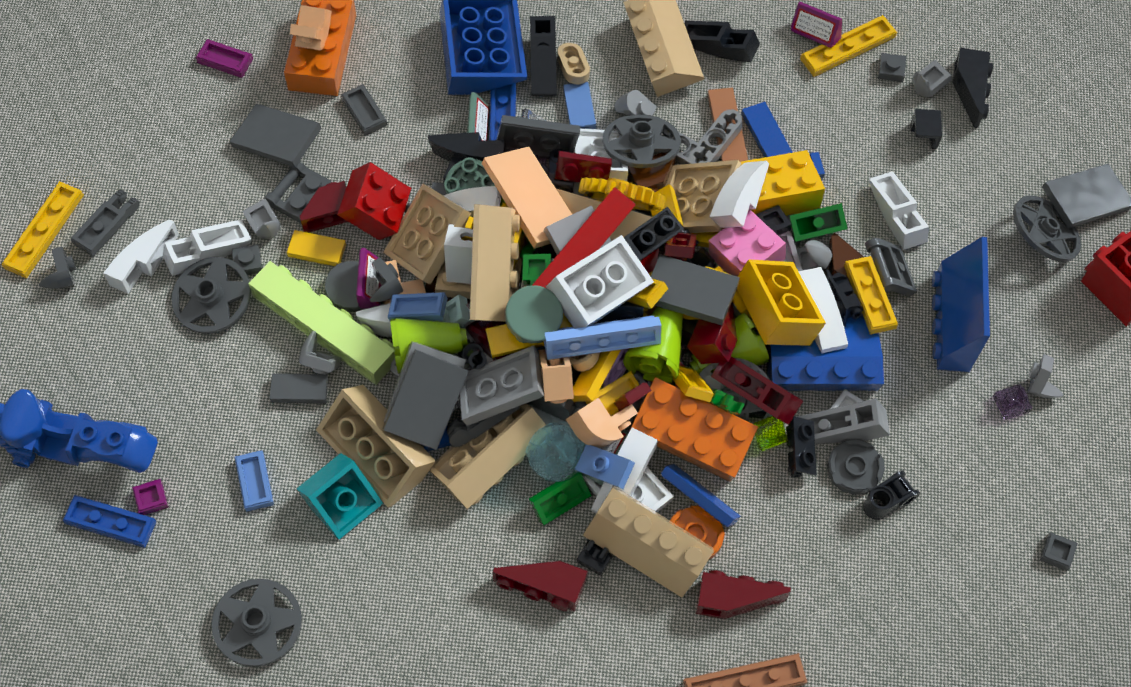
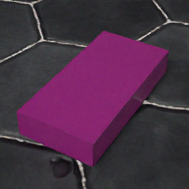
[196,39,253,78]

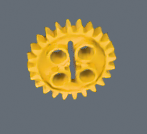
[578,177,666,211]

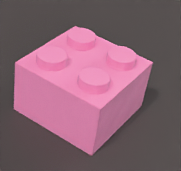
[709,210,786,276]

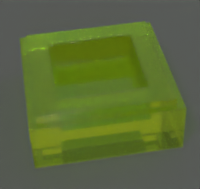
[753,416,787,451]

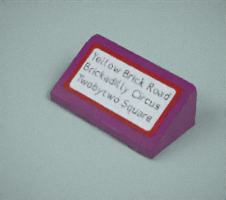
[791,1,842,47]
[356,248,381,309]

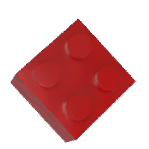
[337,162,412,240]

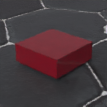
[614,382,652,411]

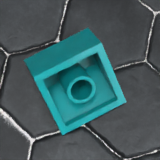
[296,453,383,540]

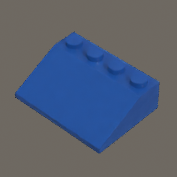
[439,0,527,95]
[932,237,990,372]
[766,315,884,391]

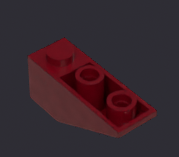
[492,561,588,612]
[696,570,791,619]

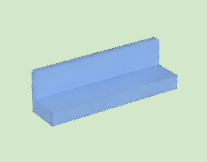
[544,316,661,360]

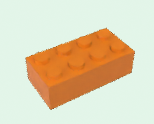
[284,0,356,96]
[628,377,758,482]

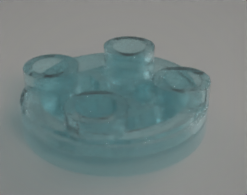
[526,423,585,482]

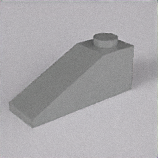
[799,398,890,444]

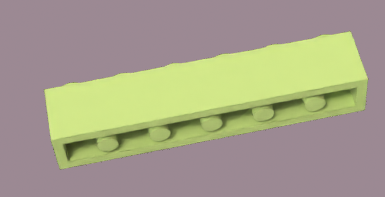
[248,261,395,385]

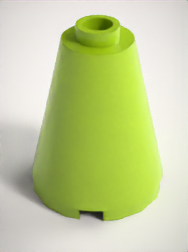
[623,306,683,383]
[689,313,769,374]
[390,318,468,374]

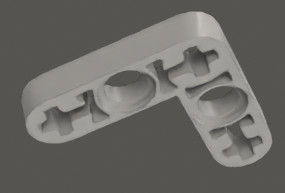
[662,109,742,164]

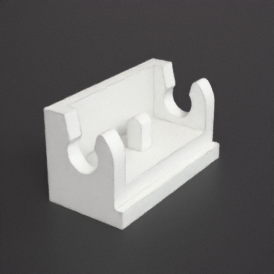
[444,224,473,284]

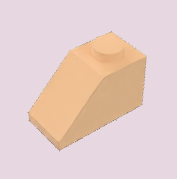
[538,349,574,404]

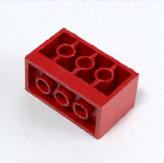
[1081,228,1131,327]

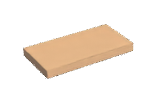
[482,147,572,249]

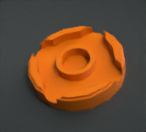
[670,505,725,560]

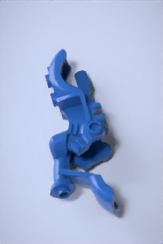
[0,389,158,473]

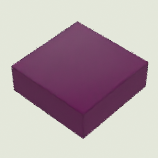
[132,479,169,515]

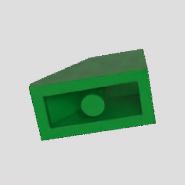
[789,203,848,242]

